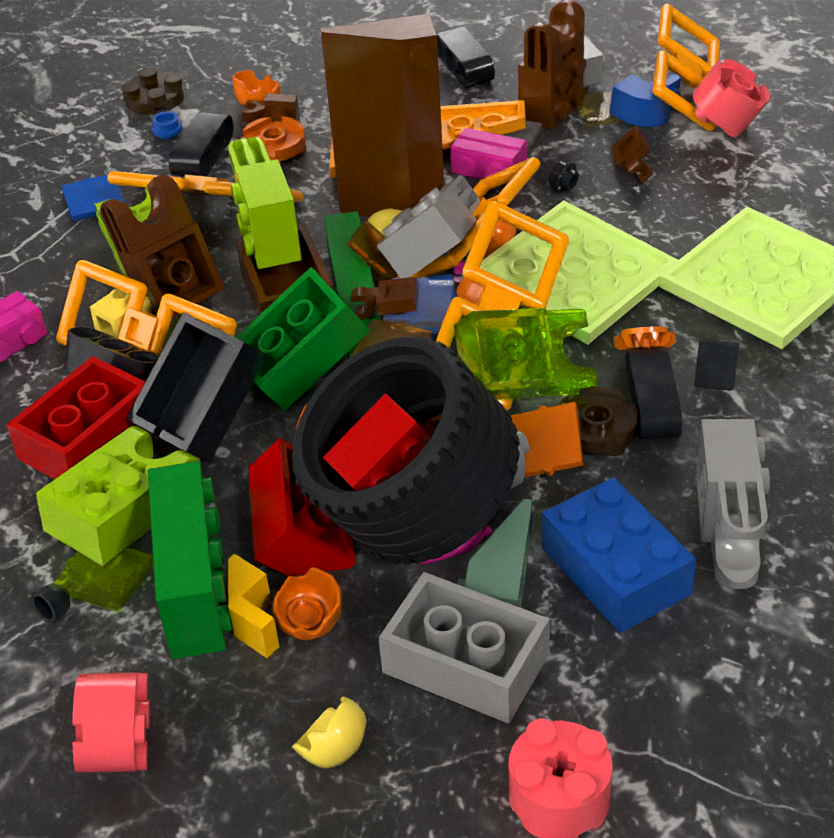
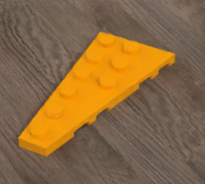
[329,100,526,179]

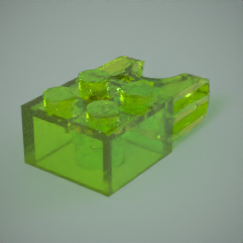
[454,308,599,400]

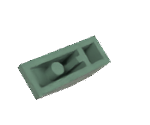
[457,499,532,608]

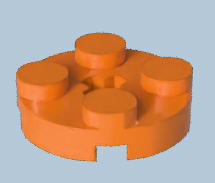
[242,116,306,165]

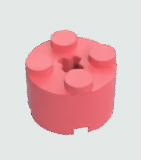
[693,59,770,137]
[72,672,150,773]
[509,719,612,838]

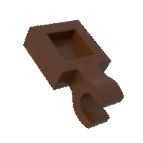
[242,94,301,123]
[611,125,653,183]
[351,277,420,319]

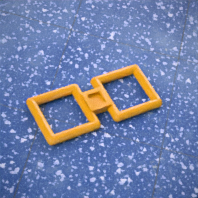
[652,4,720,131]
[396,157,540,279]
[107,171,303,203]
[436,201,569,411]
[56,260,237,356]

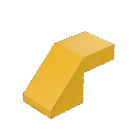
[228,554,279,658]

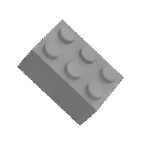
[379,572,550,724]

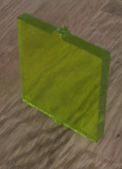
[54,547,154,612]

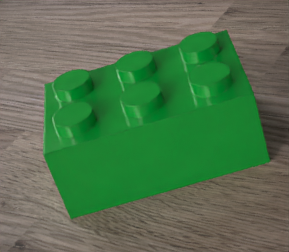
[236,267,371,411]

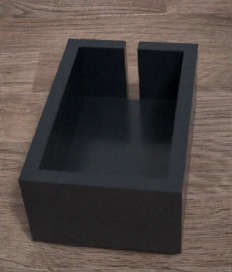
[126,312,267,462]

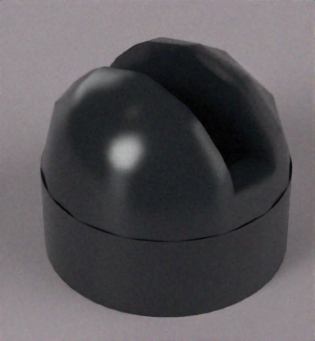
[31,583,71,623]

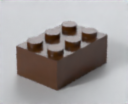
[235,223,334,316]

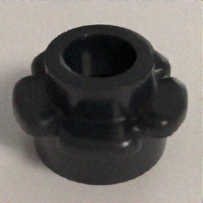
[549,160,579,193]

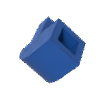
[609,72,682,127]

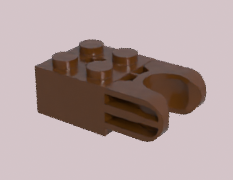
[518,0,586,130]
[100,174,225,317]

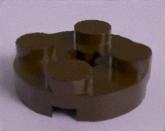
[122,67,184,114]
[559,386,638,456]

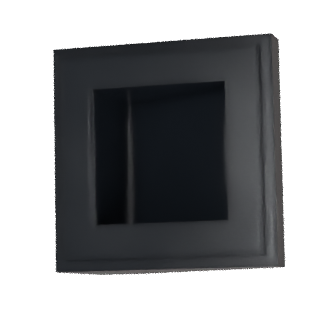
[694,339,739,391]

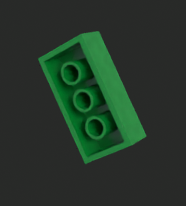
[148,461,232,659]

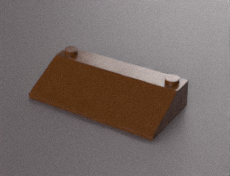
[320,14,444,217]

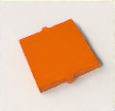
[511,402,584,478]

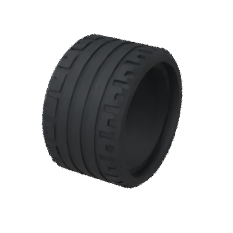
[292,336,520,564]

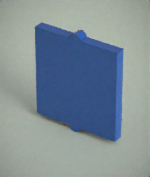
[61,174,125,222]

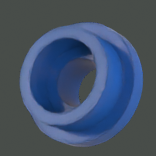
[151,111,183,139]

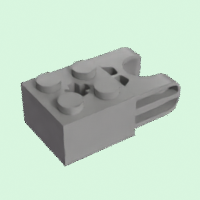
[377,175,480,278]
[695,419,770,589]

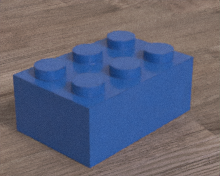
[542,477,696,633]

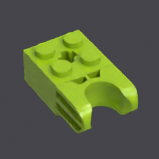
[228,137,301,269]
[36,426,201,566]

